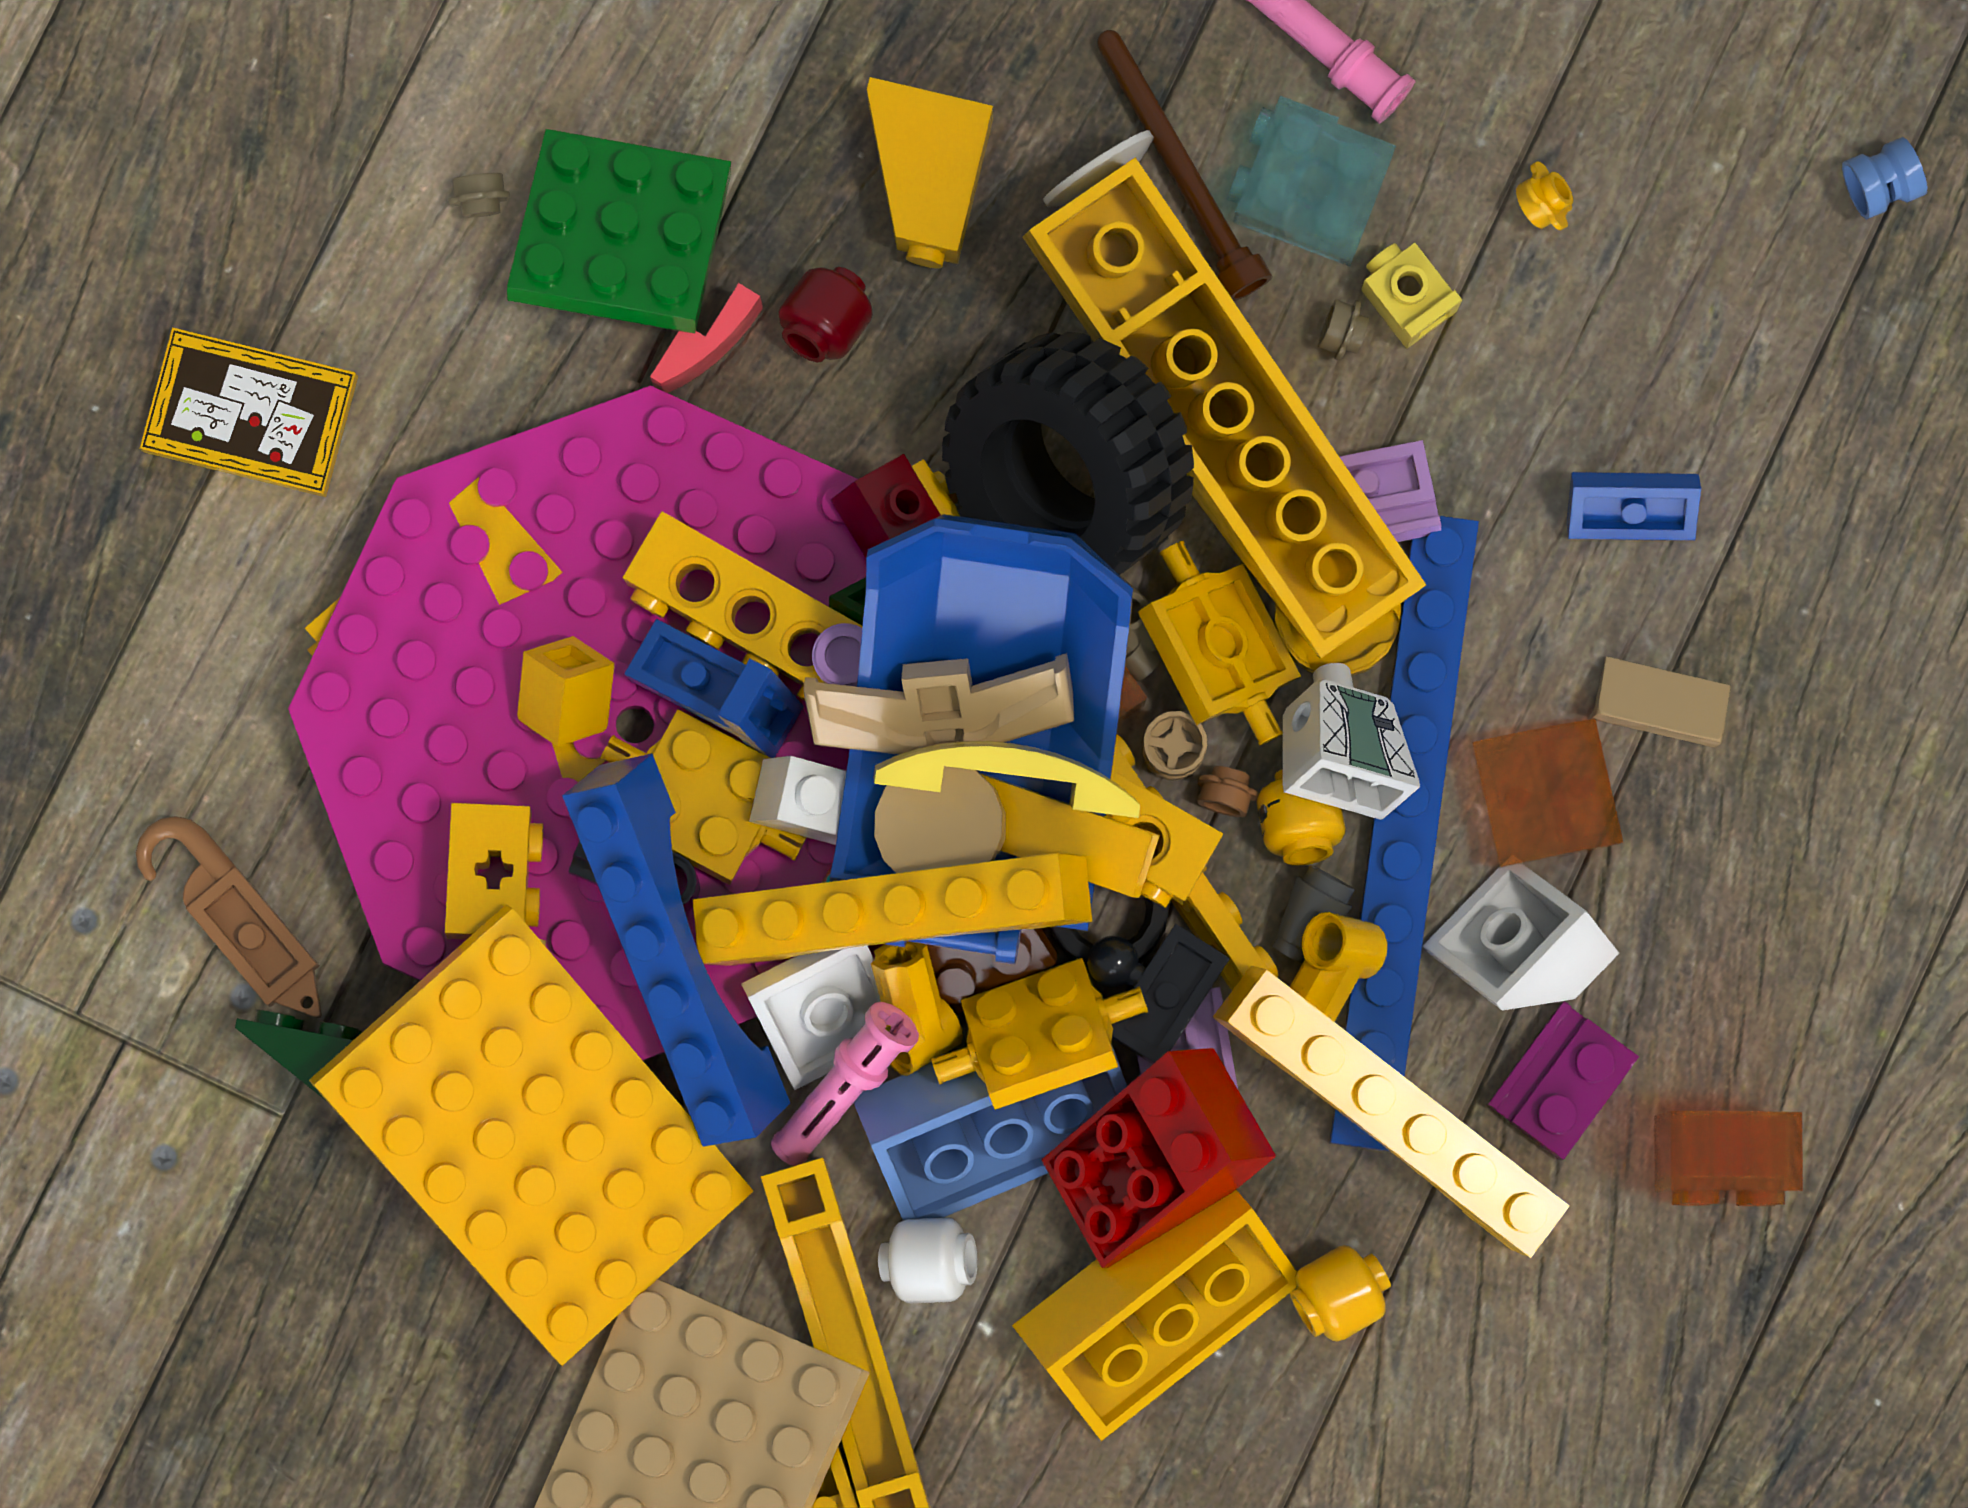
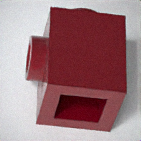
[830,454,941,558]

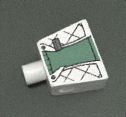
[1283,663,1420,820]

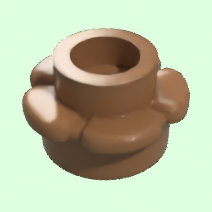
[1197,766,1259,817]

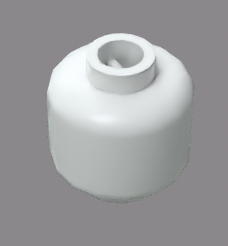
[878,1218,978,1303]

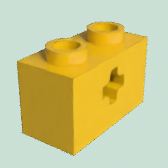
[445,803,543,940]

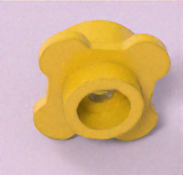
[1516,161,1573,231]

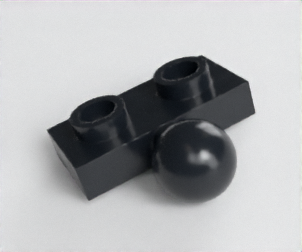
[1087,923,1230,1065]

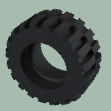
[942,331,1194,575]

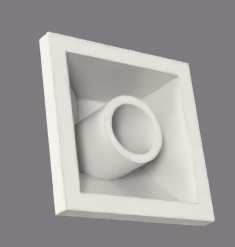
[1423,855,1619,1011]

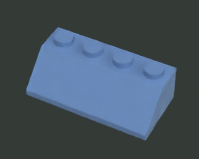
[854,1047,1127,1220]

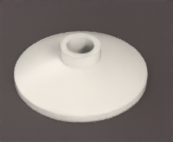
[1043,130,1154,207]

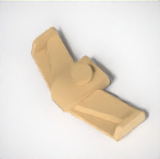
[803,653,1074,754]

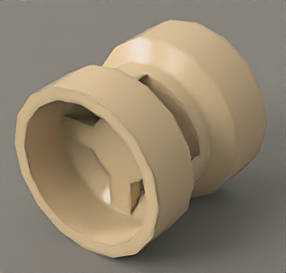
[1142,711,1207,781]

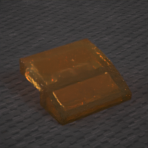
[1471,719,1624,869]

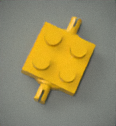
[1138,540,1301,746]
[600,709,807,885]
[931,958,1149,1110]

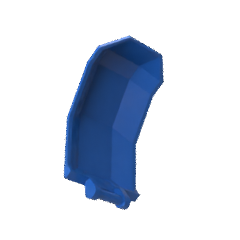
[830,514,1133,964]

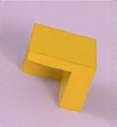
[517,636,615,747]

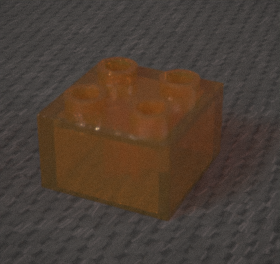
[1654,1111,1803,1206]

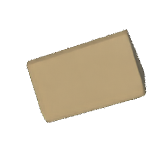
[1592,657,1730,748]

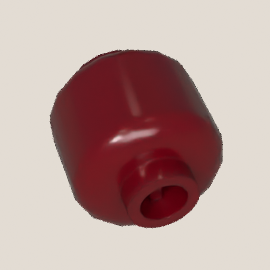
[779,267,873,363]

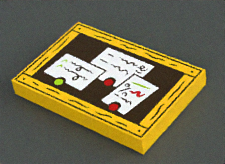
[140,327,358,497]

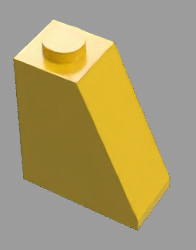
[867,77,993,269]

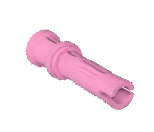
[1245,0,1415,124]
[771,1002,919,1166]

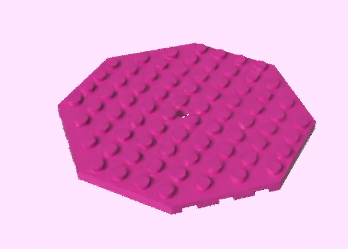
[288,386,884,1061]

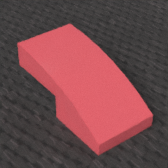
[650,283,763,393]

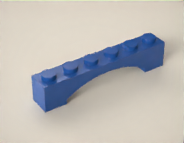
[562,753,790,1147]

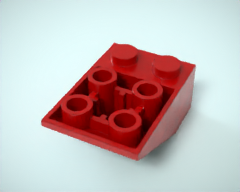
[1041,1048,1276,1268]

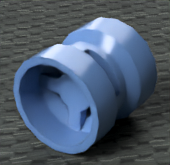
[1842,137,1927,220]

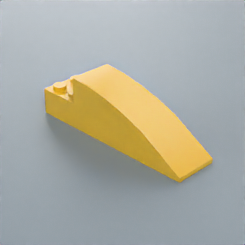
[1022,157,1426,658]

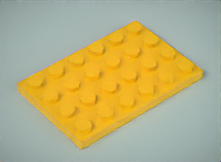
[309,904,753,1366]

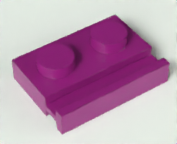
[1486,1001,1639,1161]

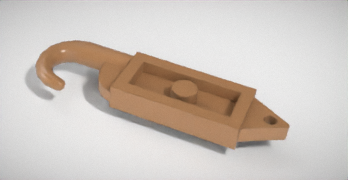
[136,816,322,1018]

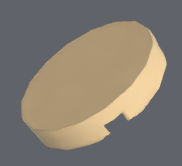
[874,766,1006,873]

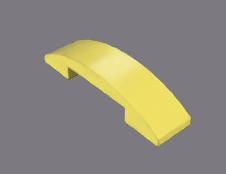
[874,741,1140,818]

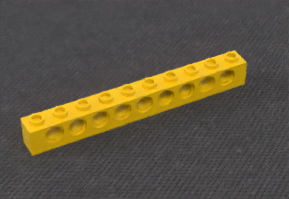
[622,511,1223,908]

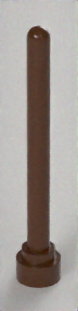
[1097,30,1273,301]

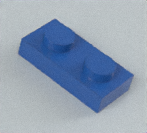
[1566,472,1701,540]

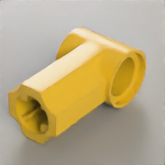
[1290,912,1387,1022]
[871,941,963,1076]

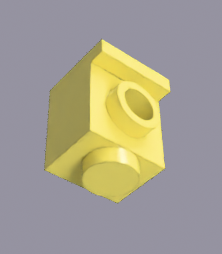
[1361,243,1462,349]

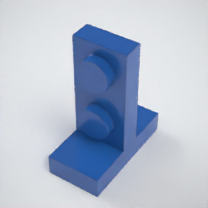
[624,619,804,758]

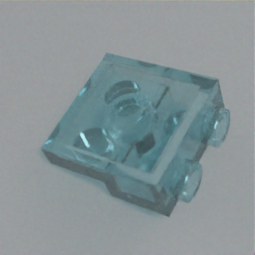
[1227,96,1396,266]

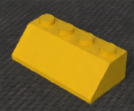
[1012,1190,1297,1441]

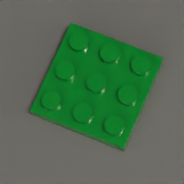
[507,129,731,333]

